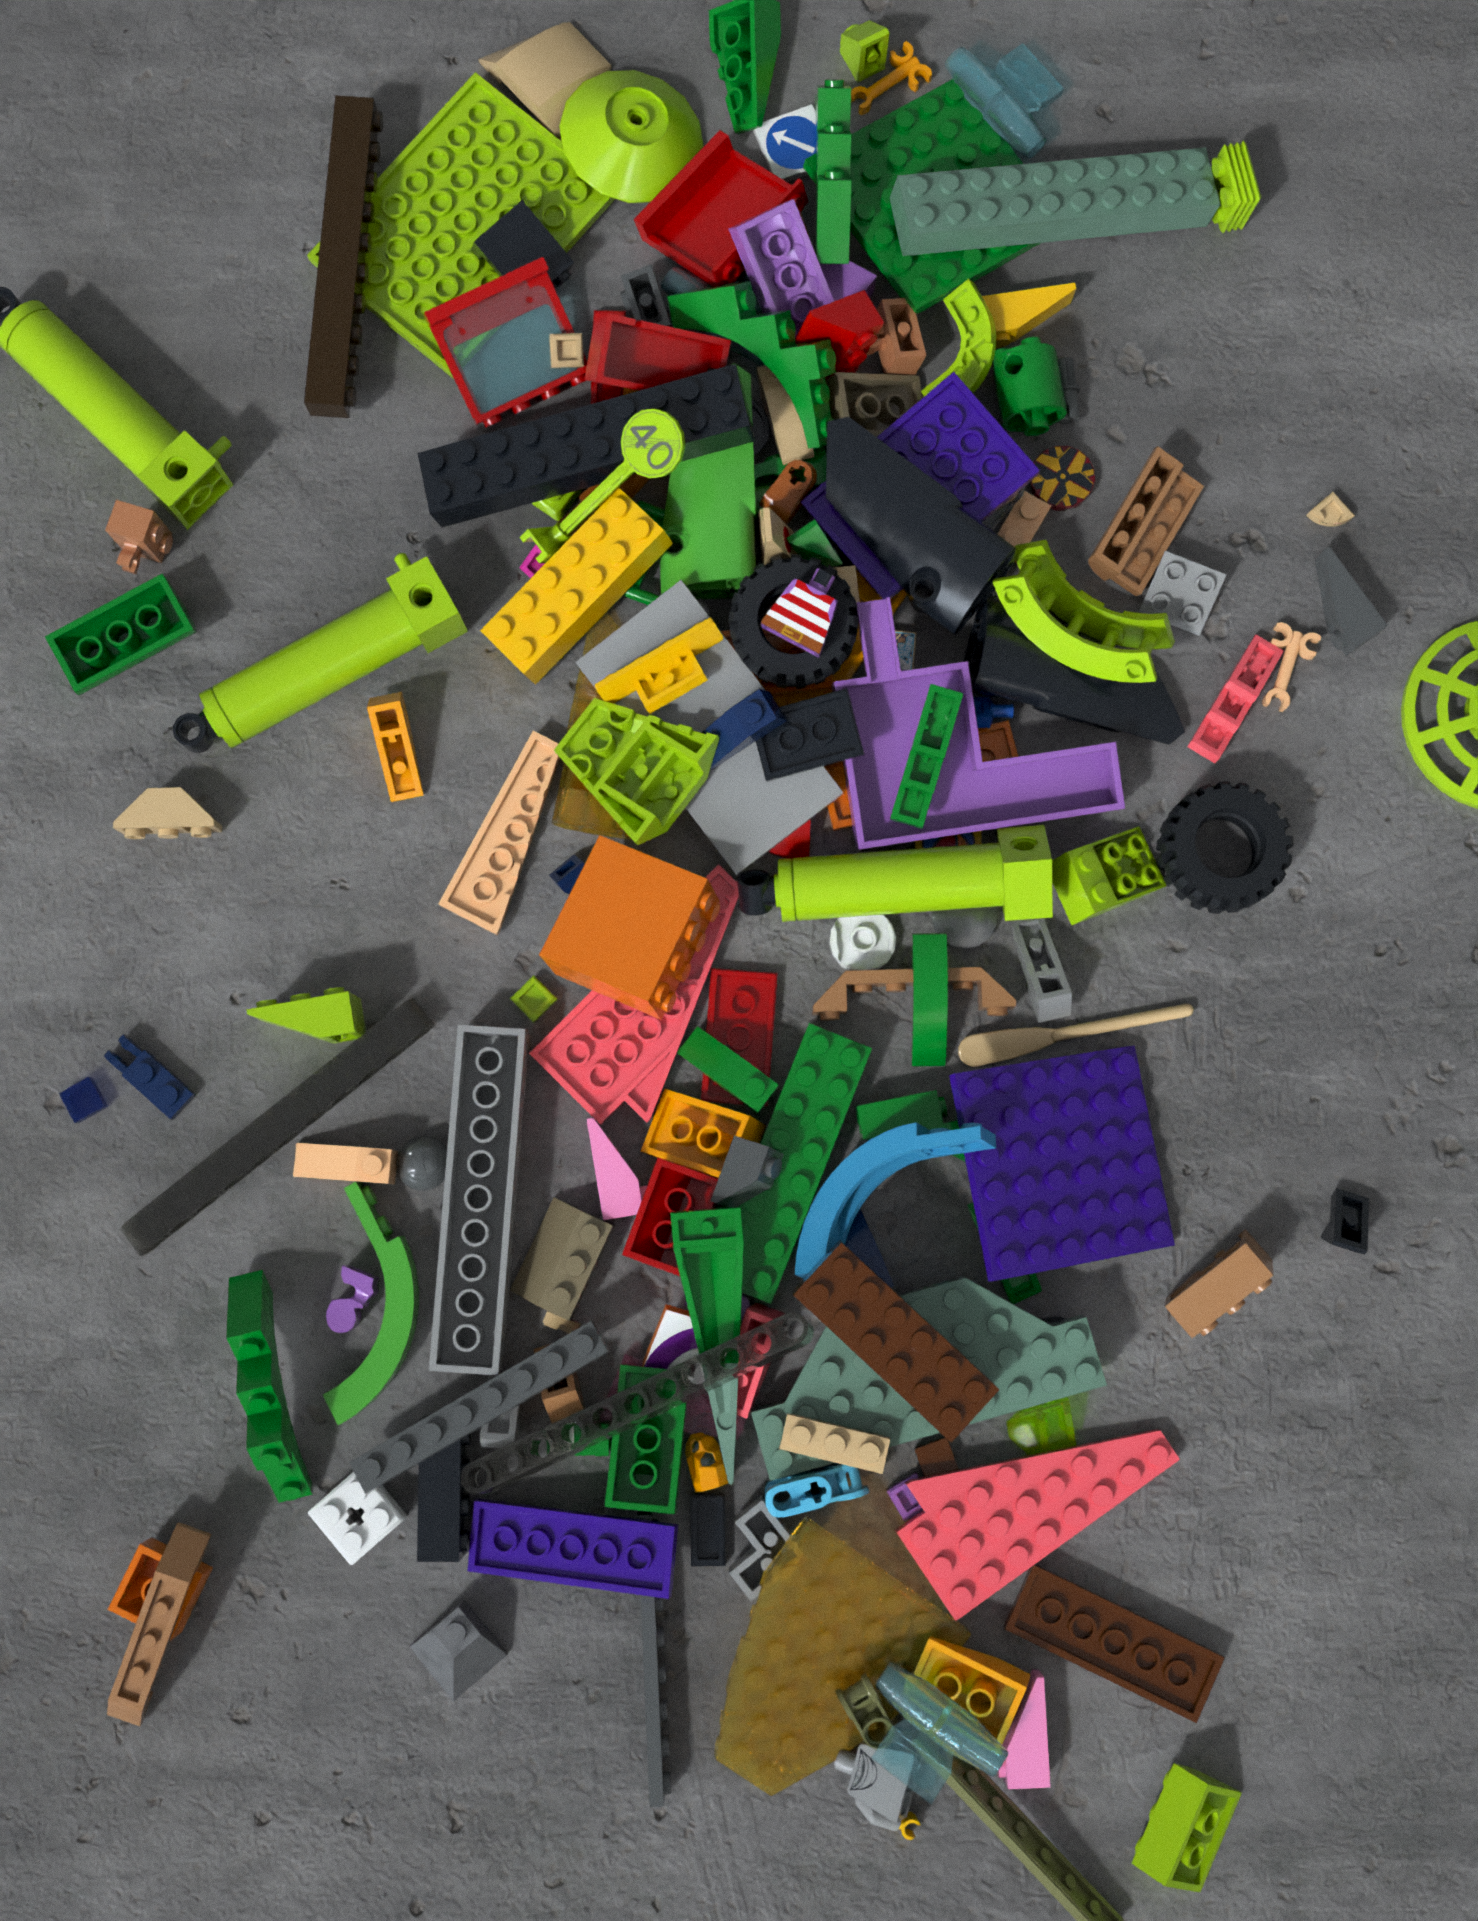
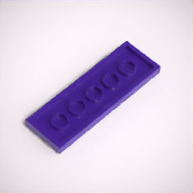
[467,1499,678,1599]

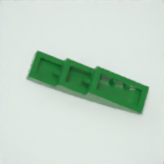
[890,684,963,829]

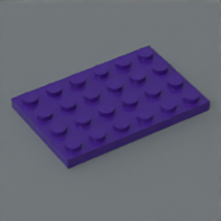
[801,372,1040,599]

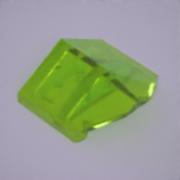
[1006,1397,1076,1456]

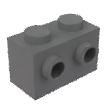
[620,265,673,327]

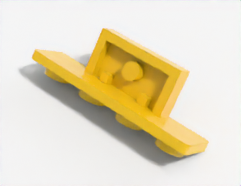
[595,617,723,714]

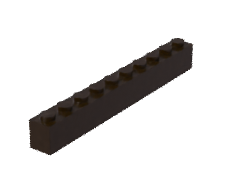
[304,95,383,418]

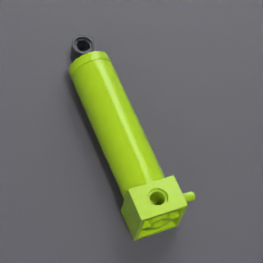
[0,287,233,530]
[173,553,468,753]
[737,825,1053,922]

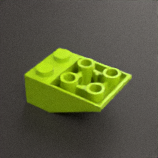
[1052,826,1167,926]
[246,987,367,1044]

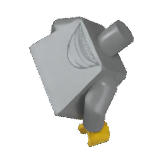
[835,1728,922,1840]

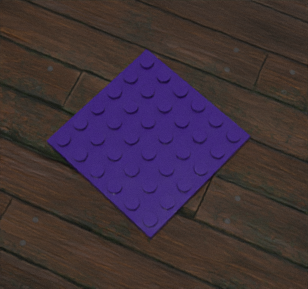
[949,1045,1175,1282]

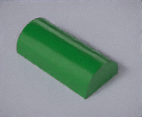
[45,573,197,696]

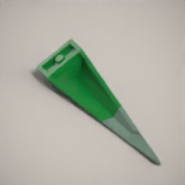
[670,1206,744,1485]

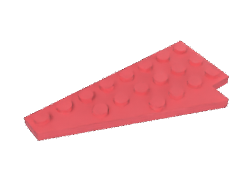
[529,864,739,1125]
[895,1429,1180,1621]

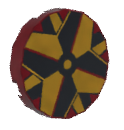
[1030,446,1095,511]

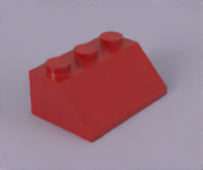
[795,290,884,381]
[622,1157,718,1277]

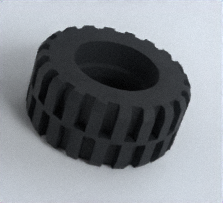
[729,554,858,689]
[1156,781,1293,914]

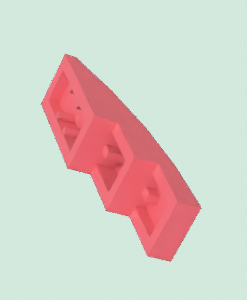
[1187,634,1284,764]

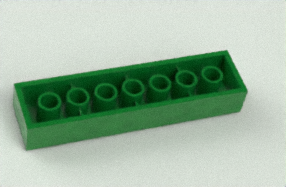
[739,1023,872,1304]

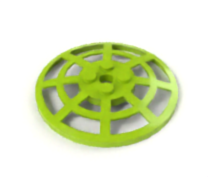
[1401,621,1478,809]

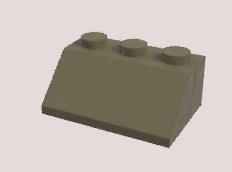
[510,1197,615,1321]

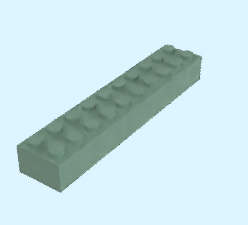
[890,147,1220,256]

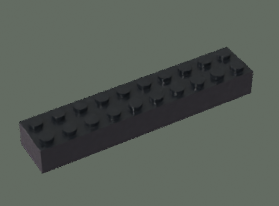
[417,364,756,528]

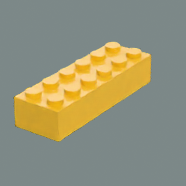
[480,488,673,685]

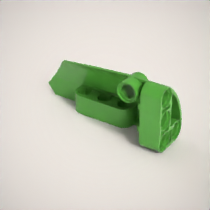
[660,363,756,599]

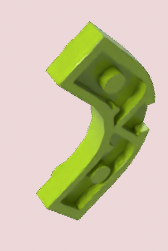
[921,279,996,396]

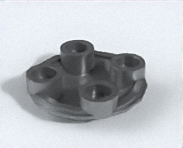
[931,907,998,949]

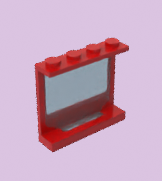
[424,257,587,428]

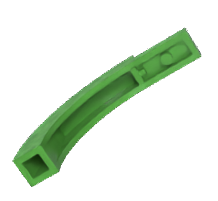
[322,1182,419,1426]

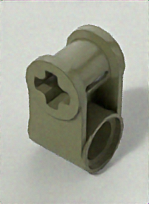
[835,1672,894,1749]

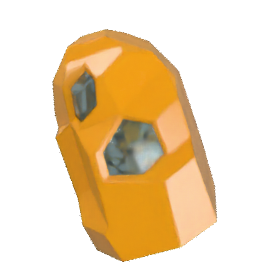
[685,1432,728,1493]

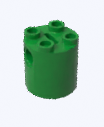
[992,337,1067,436]

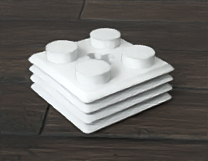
[308,1472,407,1565]

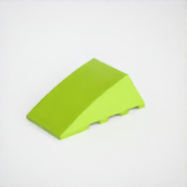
[554,698,719,846]

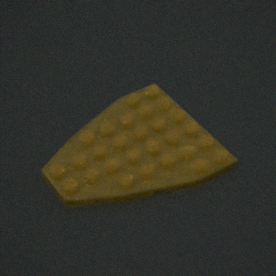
[714,1516,971,1796]

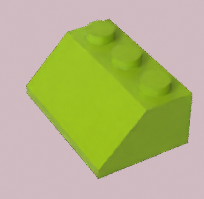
[1131,1763,1242,1892]

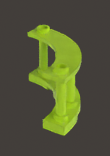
[993,539,1175,683]

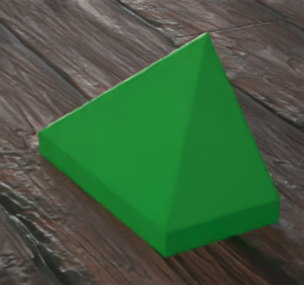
[787,519,843,567]

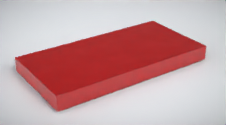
[701,968,778,1107]

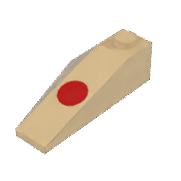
[758,508,797,565]

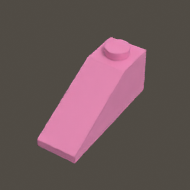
[586,1118,647,1221]
[996,1670,1051,1789]

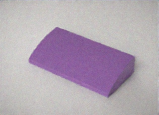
[728,199,834,338]

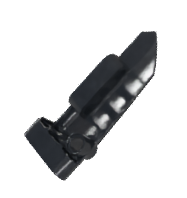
[826,417,1016,635]
[963,597,1185,745]

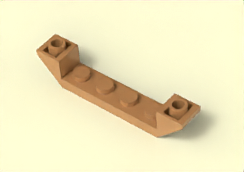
[812,967,1016,1021]
[107,1522,212,1726]

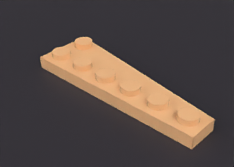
[438,731,560,936]

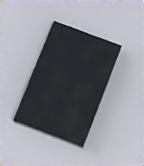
[756,688,865,782]

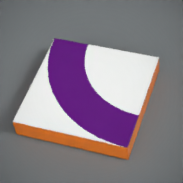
[642,1304,707,1388]

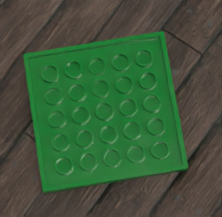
[803,77,1040,315]

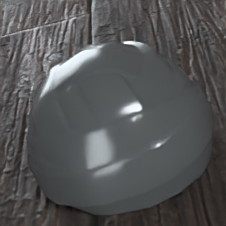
[396,1136,447,1191]

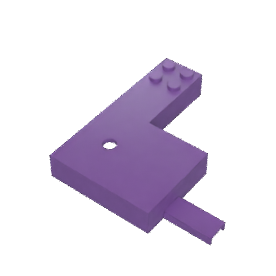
[831,597,1125,850]

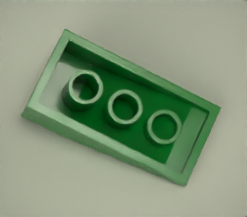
[605,1365,689,1514]

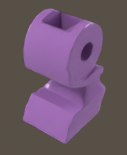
[326,1265,379,1333]

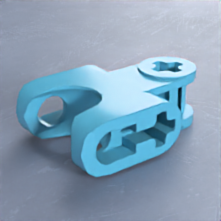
[764,1463,869,1518]

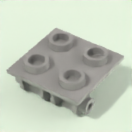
[1139,550,1227,636]

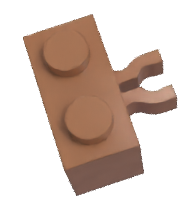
[866,298,927,375]
[105,500,173,574]

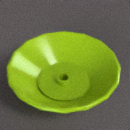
[559,70,704,203]

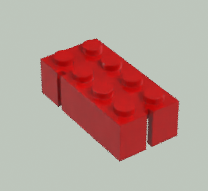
[584,312,731,391]

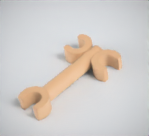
[1262,622,1321,712]

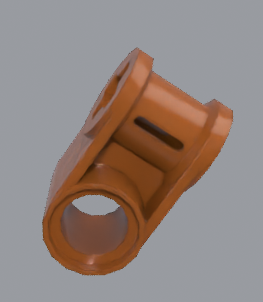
[759,460,817,525]

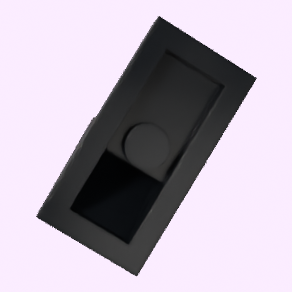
[1321,1188,1369,1255]

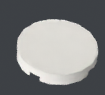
[829,915,896,971]

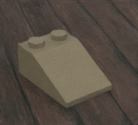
[825,372,923,437]

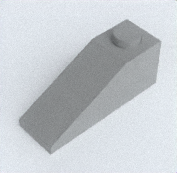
[1010,918,1072,1023]

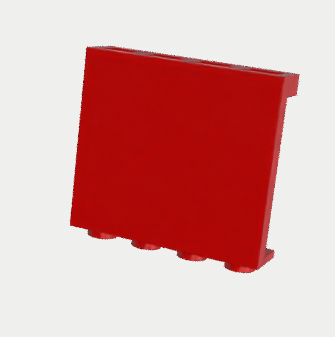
[634,130,809,287]

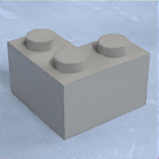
[729,1495,806,1601]

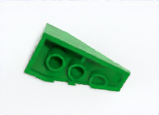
[709,0,781,134]

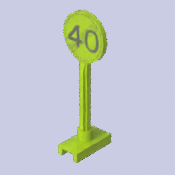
[519,409,685,564]

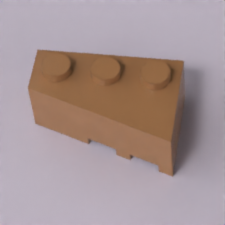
[1165,1229,1274,1338]

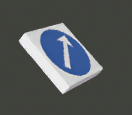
[753,104,816,182]

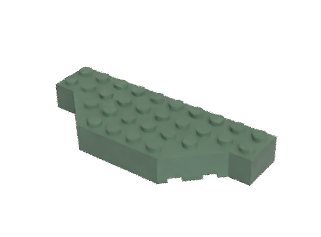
[751,1276,1107,1481]

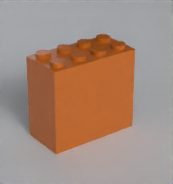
[539,835,720,1020]

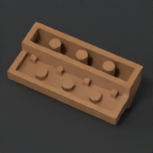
[1088,446,1204,596]

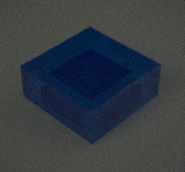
[59,1077,108,1124]

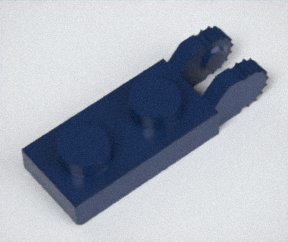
[104,1034,196,1120]

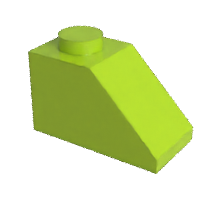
[840,20,890,83]

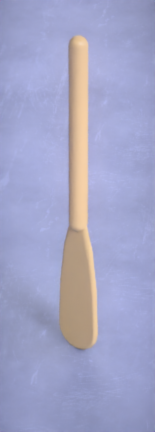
[958,1004,1194,1067]

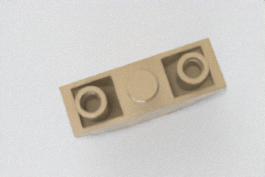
[113,787,222,839]

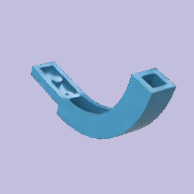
[795,1122,996,1278]

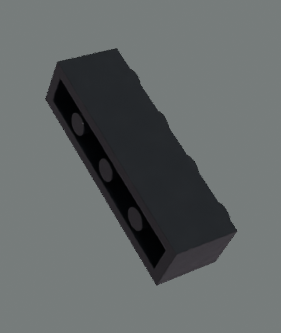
[417,1416,471,1562]

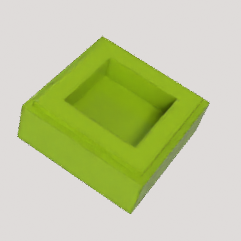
[510,975,558,1023]

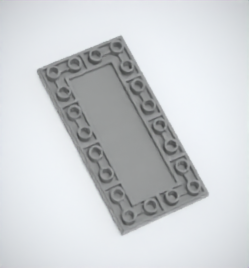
[575,580,844,875]

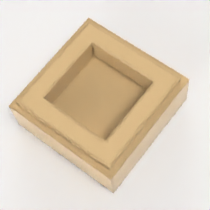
[549,333,584,369]

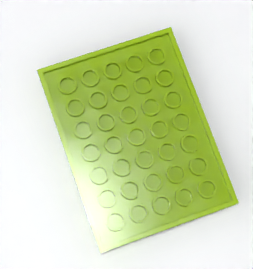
[307,72,615,379]

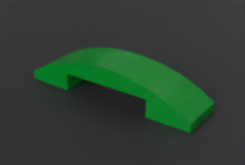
[911,933,948,1066]

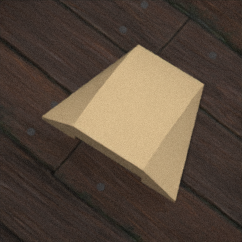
[478,22,612,141]

